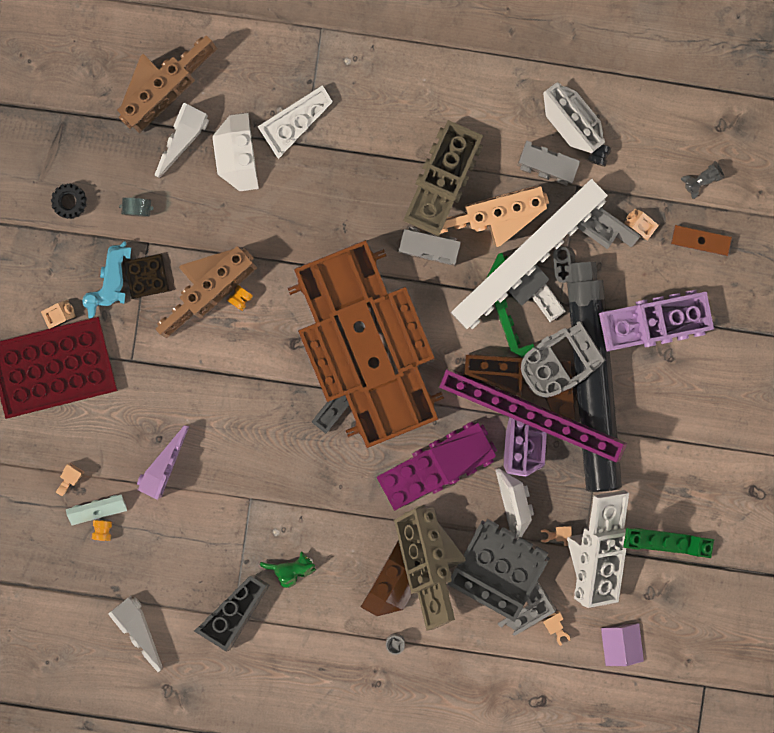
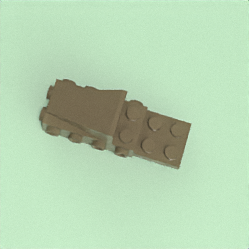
[403,120,483,236]
[394,505,466,631]

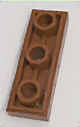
[671,225,732,256]

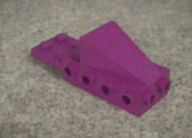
[376,421,497,511]

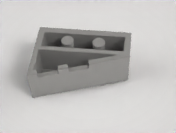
[517,141,580,186]
[399,227,461,266]

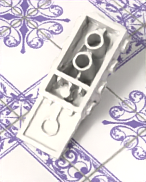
[567,490,629,608]

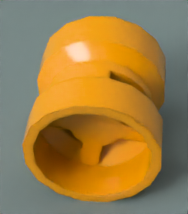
[227,285,253,311]
[91,520,112,541]

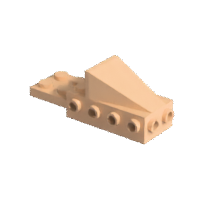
[440,185,549,247]

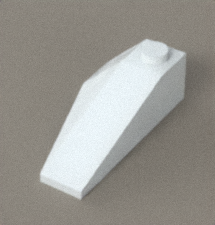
[155,103,209,178]
[108,596,163,672]

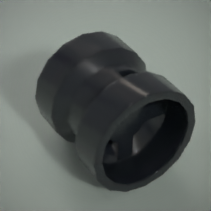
[587,145,612,167]

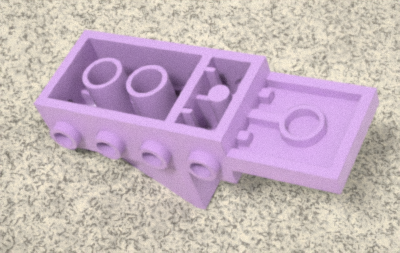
[599,290,714,351]

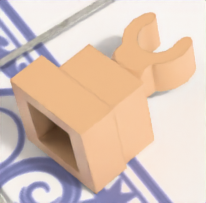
[56,463,84,496]
[541,525,572,546]
[542,610,570,646]

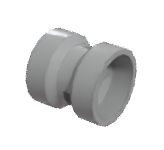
[386,633,405,655]

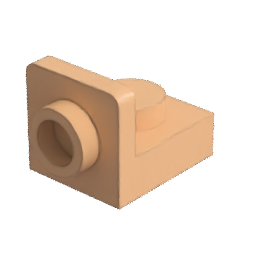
[624,209,659,241]
[41,300,76,329]

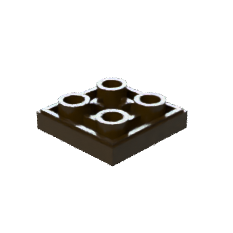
[124,254,170,299]

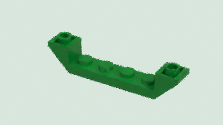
[486,253,535,358]
[623,527,714,558]

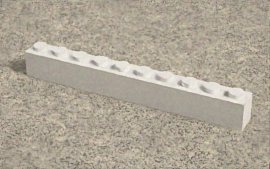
[451,179,608,329]

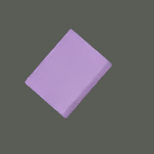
[601,623,644,666]

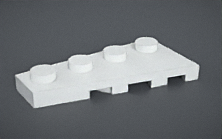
[258,85,333,159]

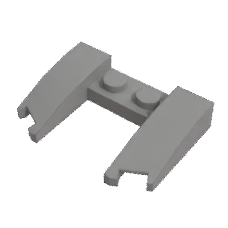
[498,581,557,636]

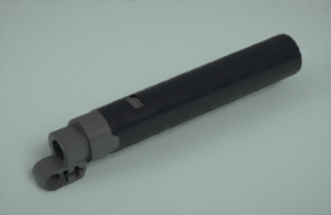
[553,246,622,492]

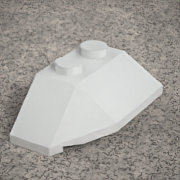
[543,82,605,153]
[212,113,259,191]
[495,468,534,540]

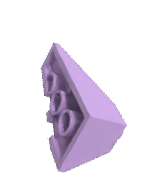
[137,425,189,500]

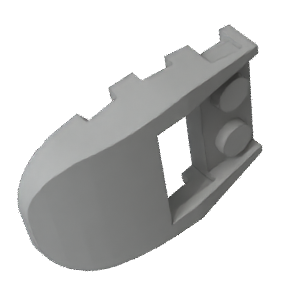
[521,321,606,397]

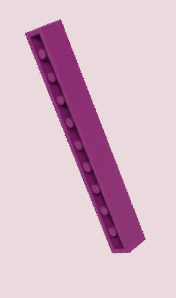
[439,369,627,462]

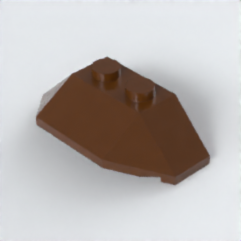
[360,541,417,616]

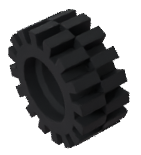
[51,184,87,219]

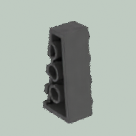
[194,575,270,651]

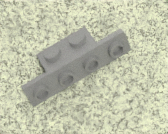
[577,207,640,249]

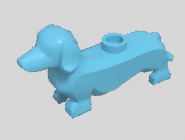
[82,241,131,319]

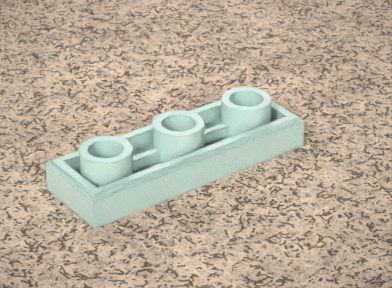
[66,495,127,525]

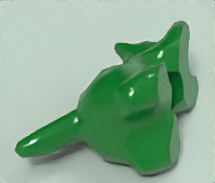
[260,551,316,588]

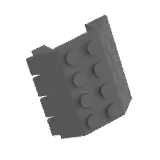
[447,519,550,622]

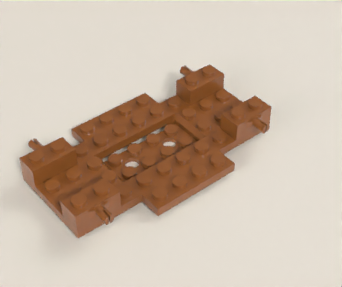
[288,240,444,448]

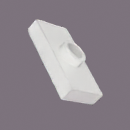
[532,284,566,323]

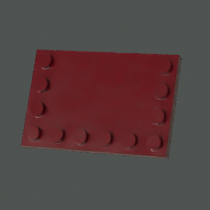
[0,317,118,419]

